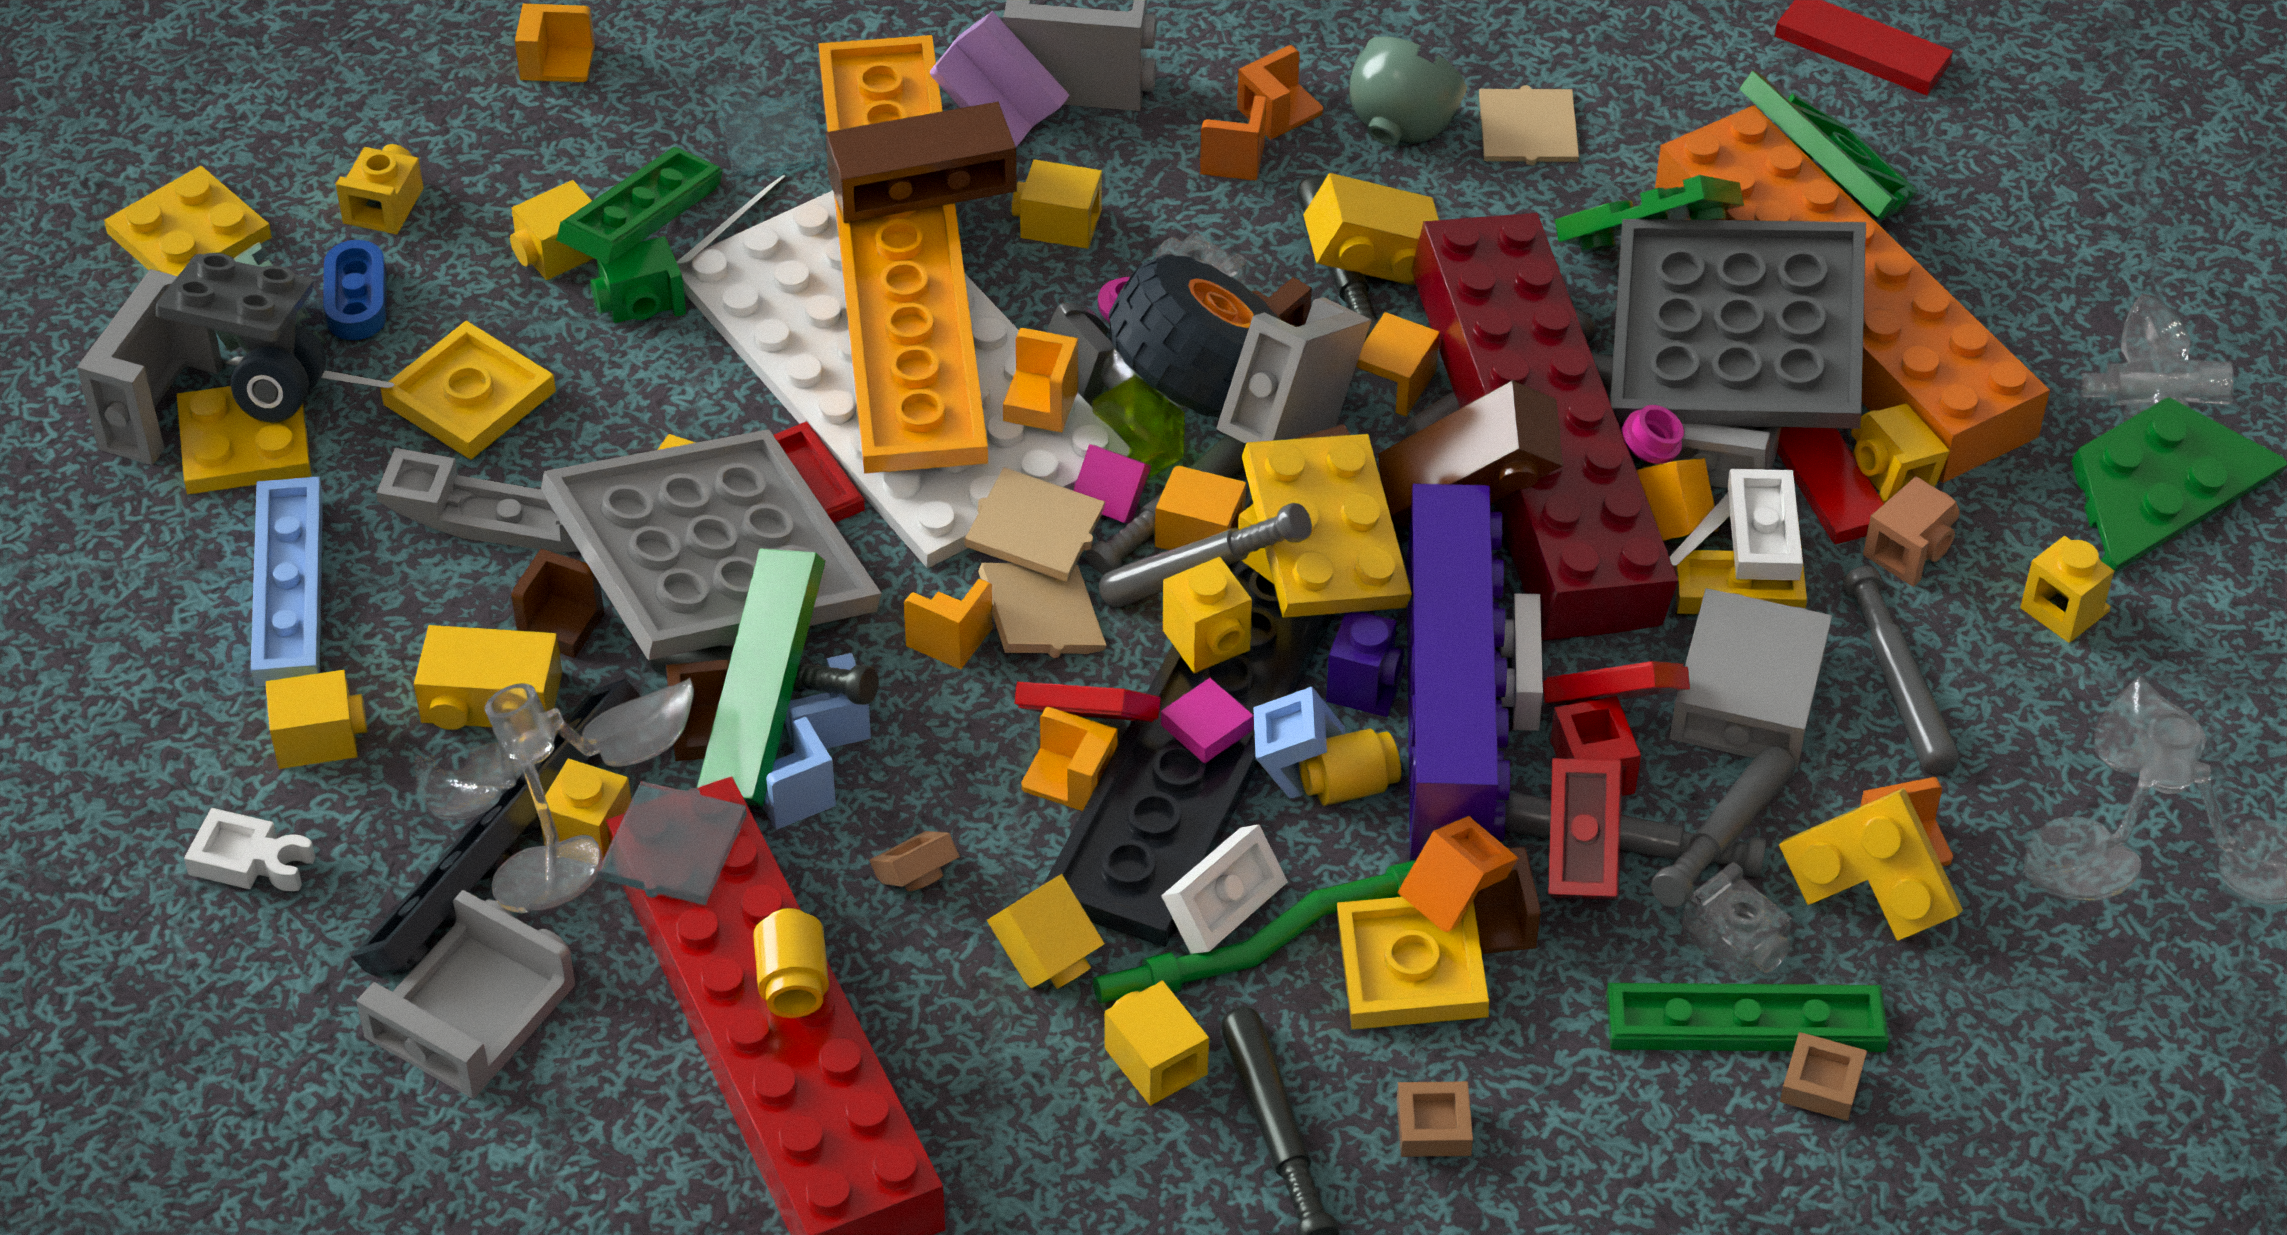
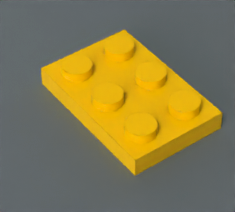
[1242,434,1412,618]

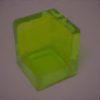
[1092,374,1185,479]

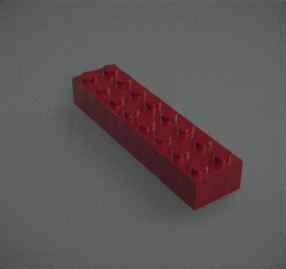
[1411,213,1678,641]

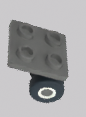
[156,253,326,423]

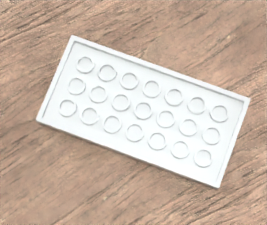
[678,190,1134,568]

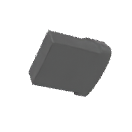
[1047,303,1117,400]

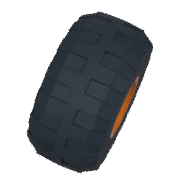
[1109,254,1281,419]

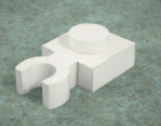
[184,808,316,891]

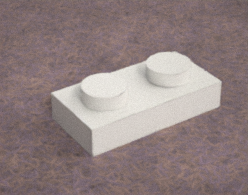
[1727,469,1803,581]
[1499,594,1543,731]
[1161,824,1288,954]

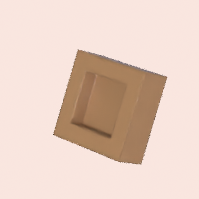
[869,831,960,891]
[1780,1032,1867,1121]
[1397,1081,1473,1157]

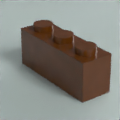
[825,101,1017,223]
[1378,381,1563,529]

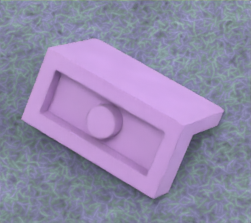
[930,11,1070,148]

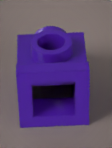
[1326,612,1406,717]

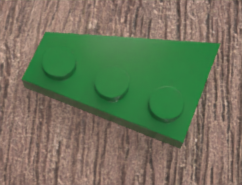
[1555,175,1744,253]

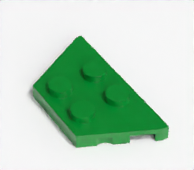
[1739,70,1918,219]
[2071,397,2287,573]

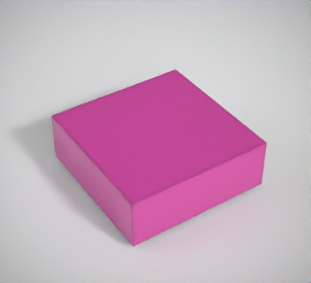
[1073,444,1151,524]
[1161,678,1254,764]

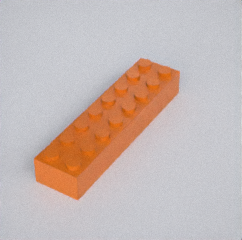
[1655,105,2050,483]

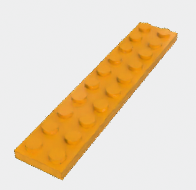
[818,35,988,474]

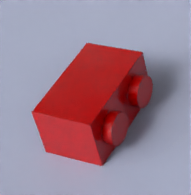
[1548,758,1623,900]

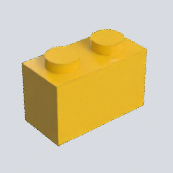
[1303,173,1439,285]
[414,625,562,734]

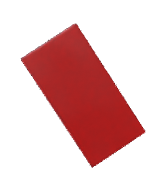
[773,421,865,523]
[1543,661,1690,705]
[1014,682,1161,722]

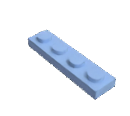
[251,477,323,687]

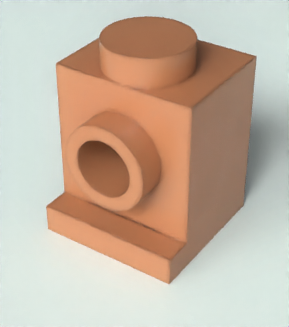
[1863,476,1960,587]

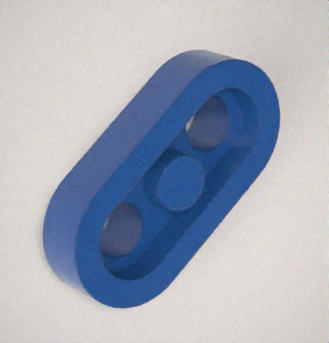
[323,240,387,340]

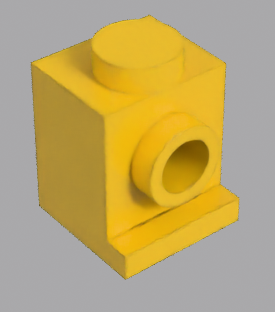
[335,144,424,234]
[1851,403,1950,504]
[2020,535,2114,643]

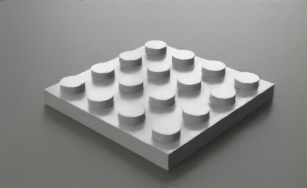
[541,429,882,661]

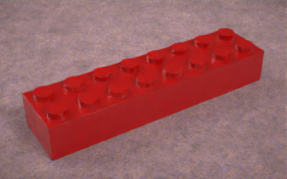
[606,776,946,1235]

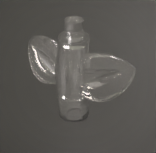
[2082,293,2233,422]

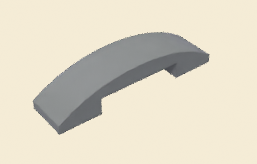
[376,448,579,552]

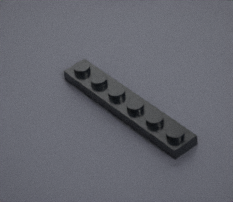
[351,679,642,975]

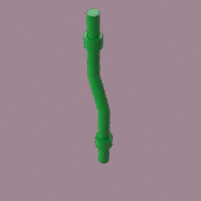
[1093,860,1415,1004]

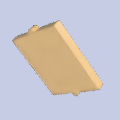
[1479,85,1579,165]
[964,467,1105,582]
[978,563,1106,658]

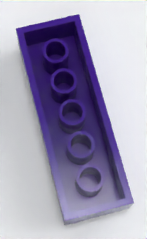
[1406,483,1510,861]

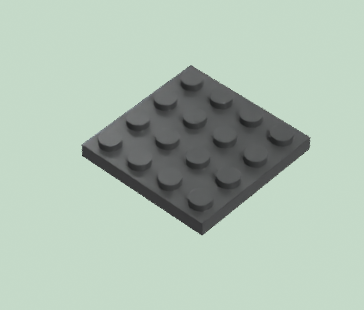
[1610,219,1866,429]

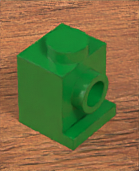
[590,236,686,324]

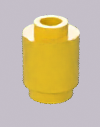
[1299,728,1401,806]
[753,908,829,1018]

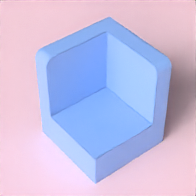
[785,653,871,753]
[1253,687,1346,798]
[762,717,836,830]

